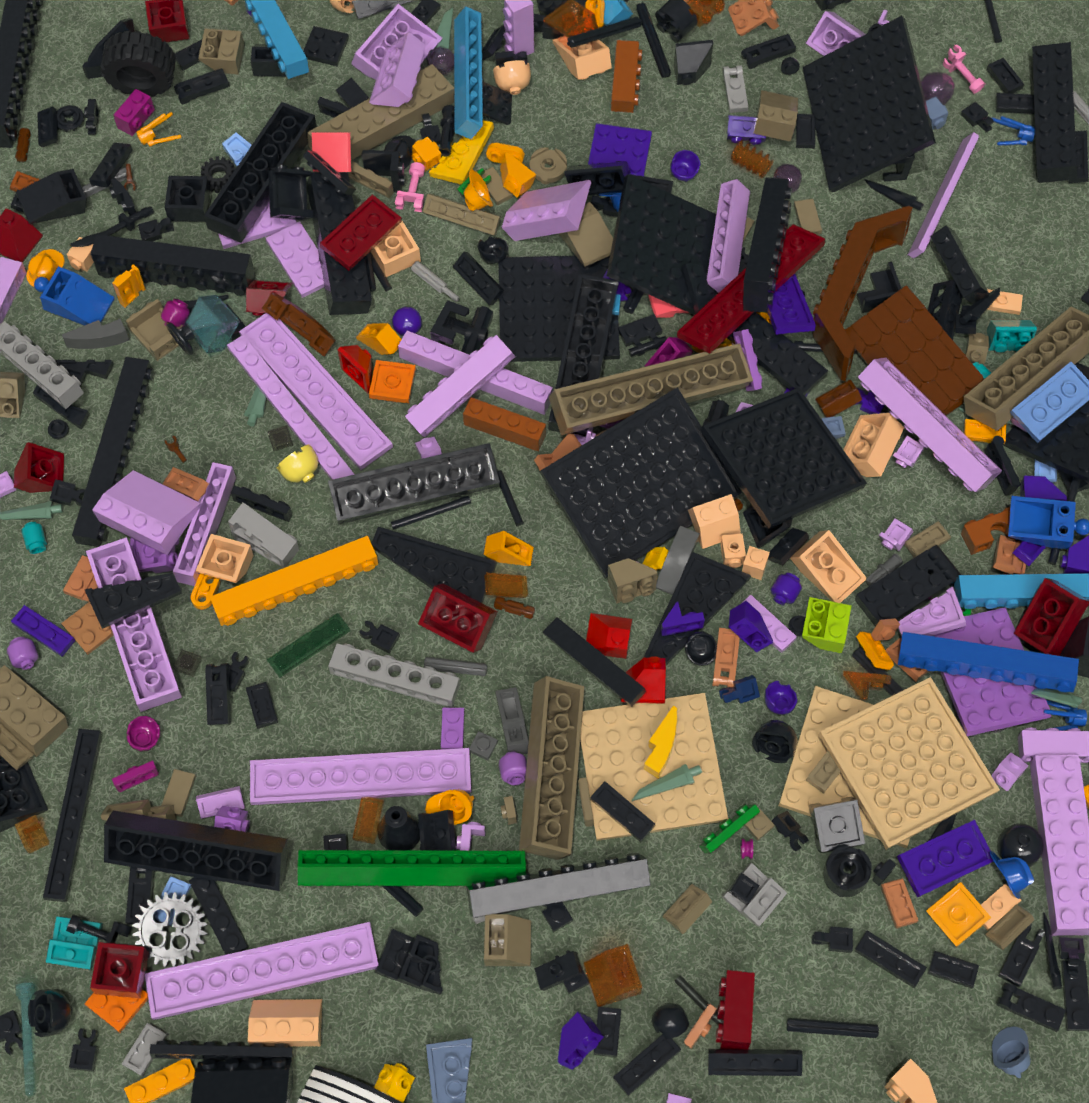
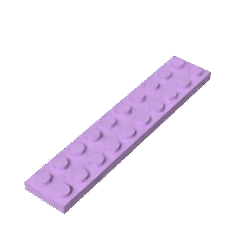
[239,313,393,470]
[250,748,471,805]
[145,922,378,1020]

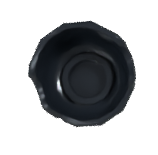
[477,236,509,264]
[685,631,717,666]
[651,1003,689,1039]

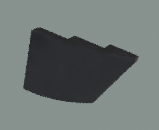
[374,929,443,995]

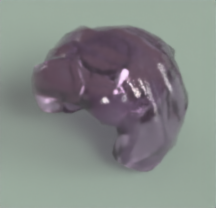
[921,72,955,105]

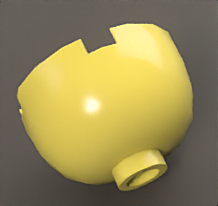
[276,444,319,483]

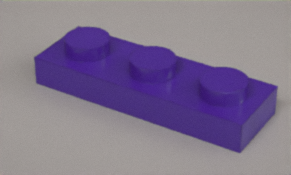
[11,605,75,657]

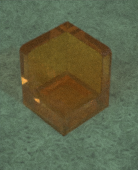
[15,815,49,854]

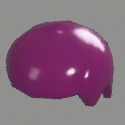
[126,716,160,752]

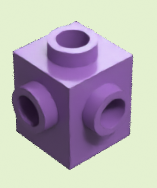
[214,806,250,832]

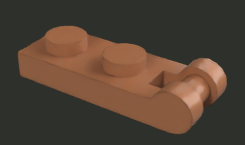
[712,628,740,688]

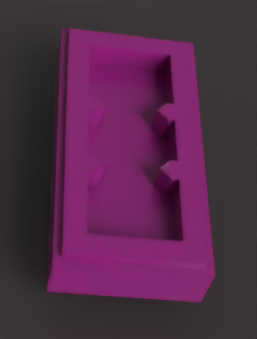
[112,760,159,792]

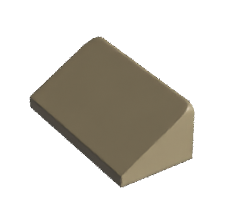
[663,884,712,934]

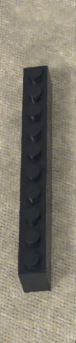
[72,357,154,547]

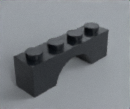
[930,225,989,304]

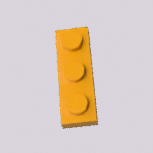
[124,1059,195,1103]

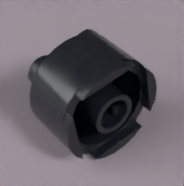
[655,0,698,43]
[823,846,872,897]

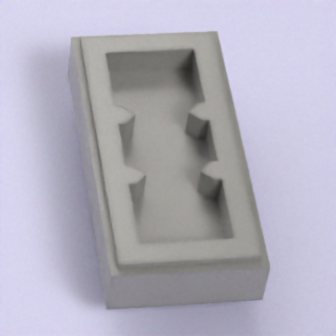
[122,1023,168,1076]

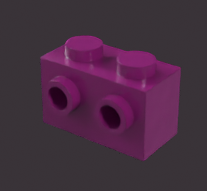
[113,89,155,136]

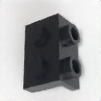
[418,810,456,851]

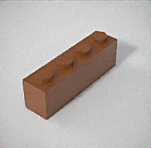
[611,40,642,113]
[463,397,546,452]

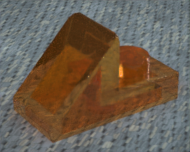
[843,671,891,700]

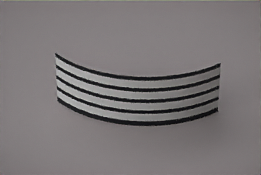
[297,1065,402,1103]

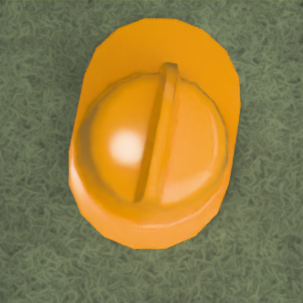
[463,170,493,211]
[26,249,65,287]
[425,789,474,825]

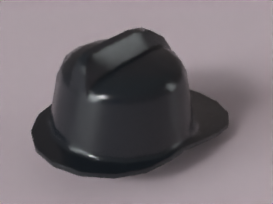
[384,135,416,169]

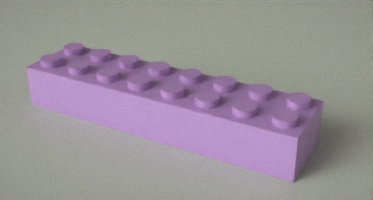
[858,358,1002,492]
[86,537,182,712]
[1030,754,1089,936]

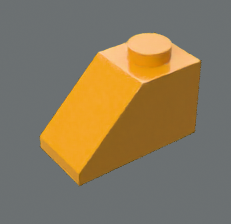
[500,152,536,198]
[356,323,402,355]
[484,531,534,566]

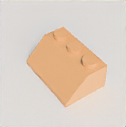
[843,413,904,477]
[248,999,322,1047]

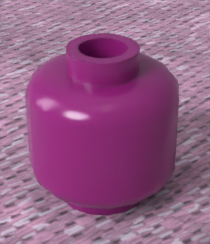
[161,298,190,327]

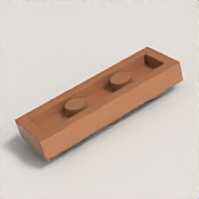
[163,467,209,501]

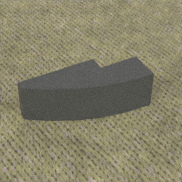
[62,319,130,349]
[656,526,700,595]
[495,687,529,754]

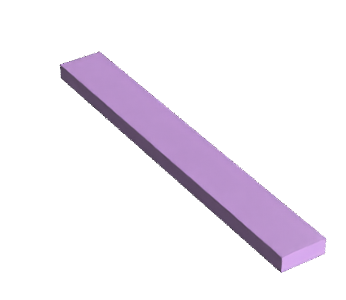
[908,132,979,258]

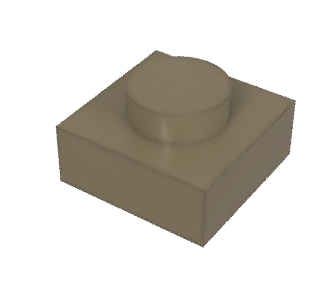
[500,796,517,825]
[744,809,775,841]

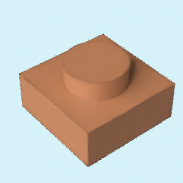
[871,618,900,641]

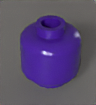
[770,573,802,605]

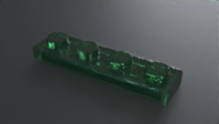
[267,613,350,678]

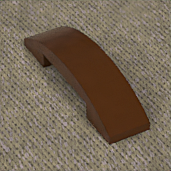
[262,293,336,356]

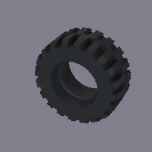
[100,31,176,97]

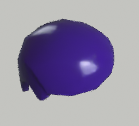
[670,150,701,182]
[392,307,422,336]
[764,681,798,715]

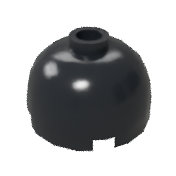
[752,720,798,763]
[997,823,1043,868]
[28,989,72,1037]

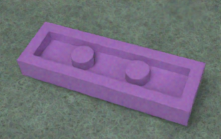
[733,329,762,391]

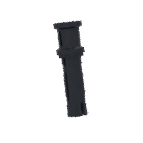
[439,105,455,157]

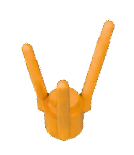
[136,112,182,147]

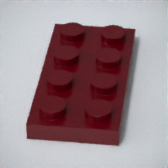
[320,194,402,271]

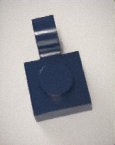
[719,675,760,704]

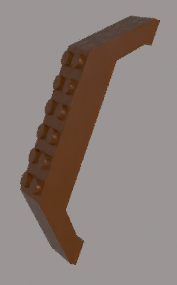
[813,206,913,381]

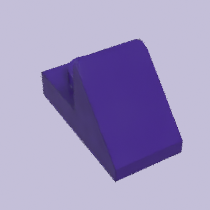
[661,602,705,636]

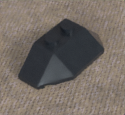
[82,17,136,79]

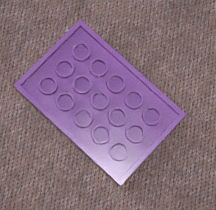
[934,608,1051,736]

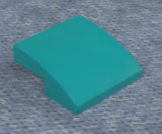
[46,916,103,969]

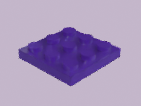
[588,123,652,176]

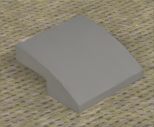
[721,863,787,927]

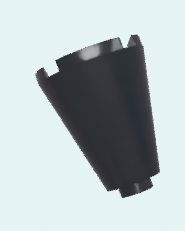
[377,806,420,850]

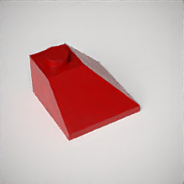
[337,345,372,393]
[586,613,632,659]
[621,656,666,703]

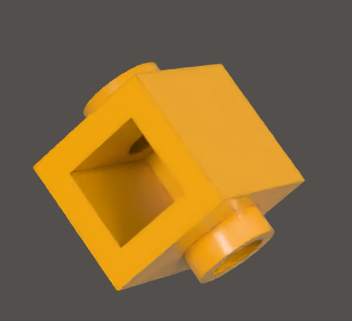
[411,137,441,172]

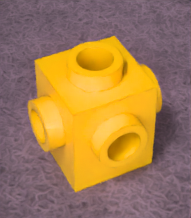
[374,1063,415,1103]

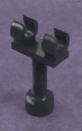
[66,914,131,943]

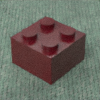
[145,0,189,42]
[90,942,149,999]

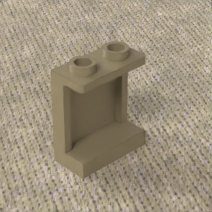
[126,299,183,361]

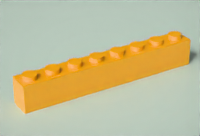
[210,536,379,626]

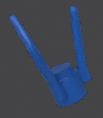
[992,116,1035,146]
[1044,700,1087,731]

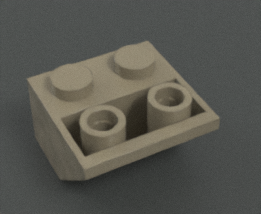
[199,29,244,75]
[0,372,25,418]
[608,558,657,603]
[484,914,531,966]

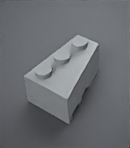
[228,503,299,568]

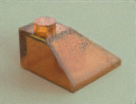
[543,0,598,37]

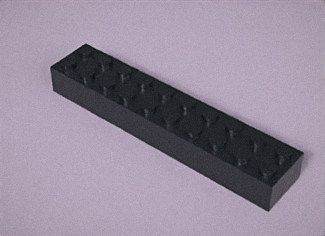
[0,0,42,148]

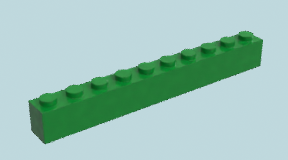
[297,850,526,886]

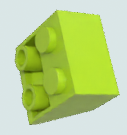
[802,597,852,653]

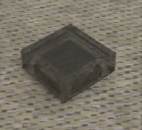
[267,425,293,451]

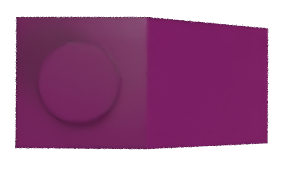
[645,337,693,367]

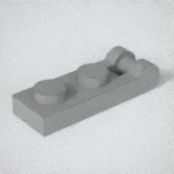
[723,65,748,113]

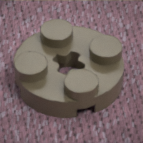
[529,147,567,185]

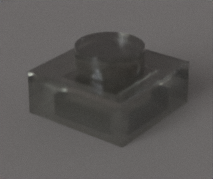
[173,650,202,677]

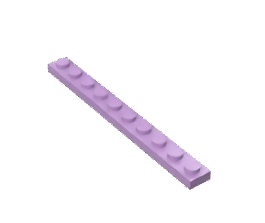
[227,335,354,480]

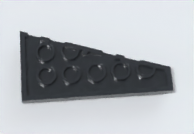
[371,527,497,603]
[643,552,751,665]

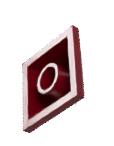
[0,208,43,263]
[246,280,293,315]
[14,442,64,493]

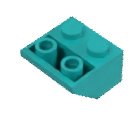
[987,320,1037,352]

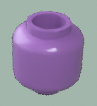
[7,637,39,670]
[498,752,527,786]

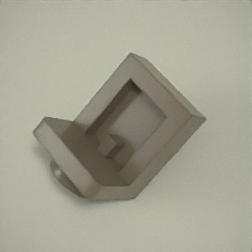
[966,333,989,364]

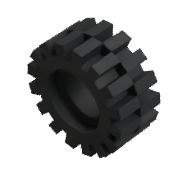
[201,156,235,193]

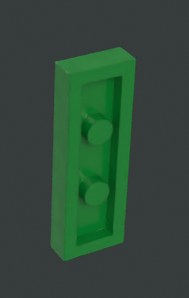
[699,804,760,853]

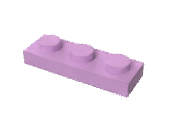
[742,595,797,653]

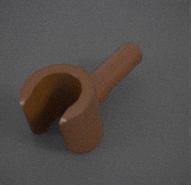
[124,164,137,191]
[165,436,187,463]

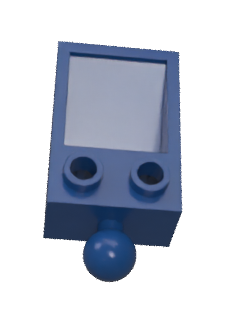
[34,266,115,326]
[1008,496,1089,549]

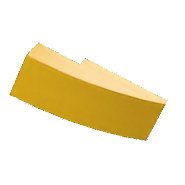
[644,706,677,779]

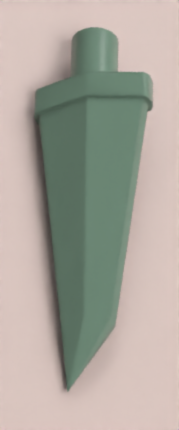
[434,8,453,58]
[244,387,266,426]
[0,501,63,520]
[1031,689,1082,708]
[631,764,702,801]

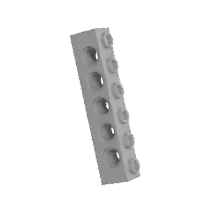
[0,321,84,409]
[328,643,460,708]

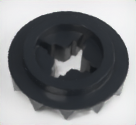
[57,105,84,132]

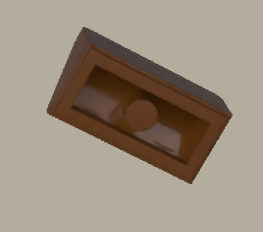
[815,379,862,418]

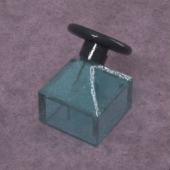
[166,295,240,355]

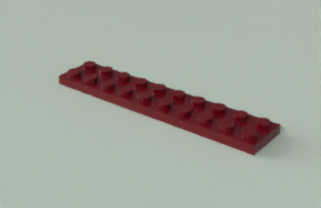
[677,224,825,354]

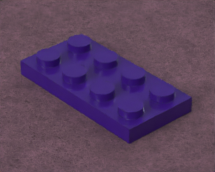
[767,274,816,334]
[897,820,993,898]

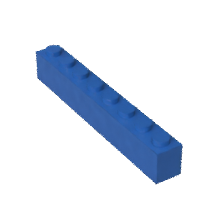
[898,632,1079,692]

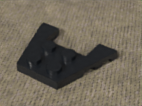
[33,360,114,429]

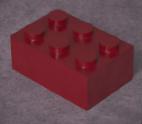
[1014,578,1089,656]
[418,583,498,653]
[716,970,755,1050]

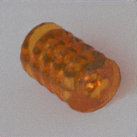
[731,140,774,178]

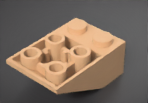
[885,1059,937,1103]

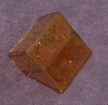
[583,944,642,1008]

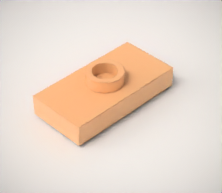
[987,289,1023,315]
[981,883,1021,930]

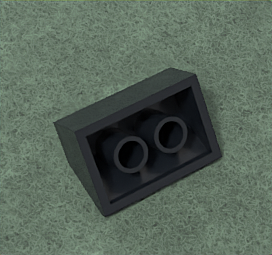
[564,161,631,195]

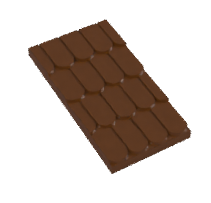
[845,285,984,416]

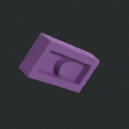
[441,708,464,750]

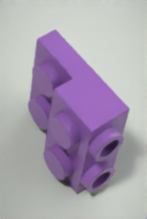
[130,537,179,573]

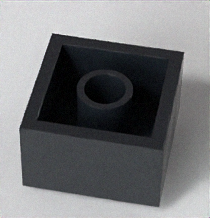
[164,176,211,222]

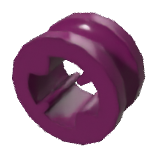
[741,839,753,859]

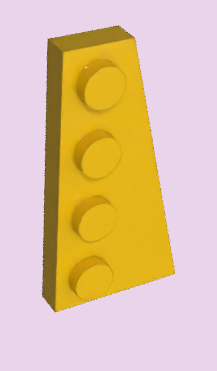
[429,120,494,184]

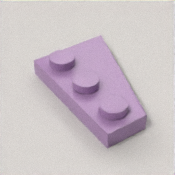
[898,587,966,637]

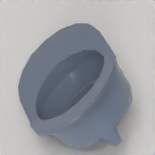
[992,1027,1031,1078]

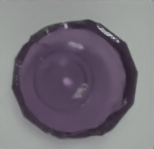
[427,46,454,75]
[773,164,802,193]

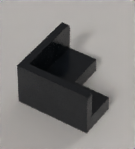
[857,262,902,313]

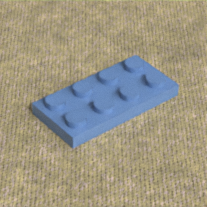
[1010,361,1089,443]

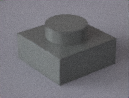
[469,731,498,761]

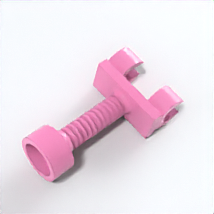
[943,45,985,94]
[395,162,425,212]

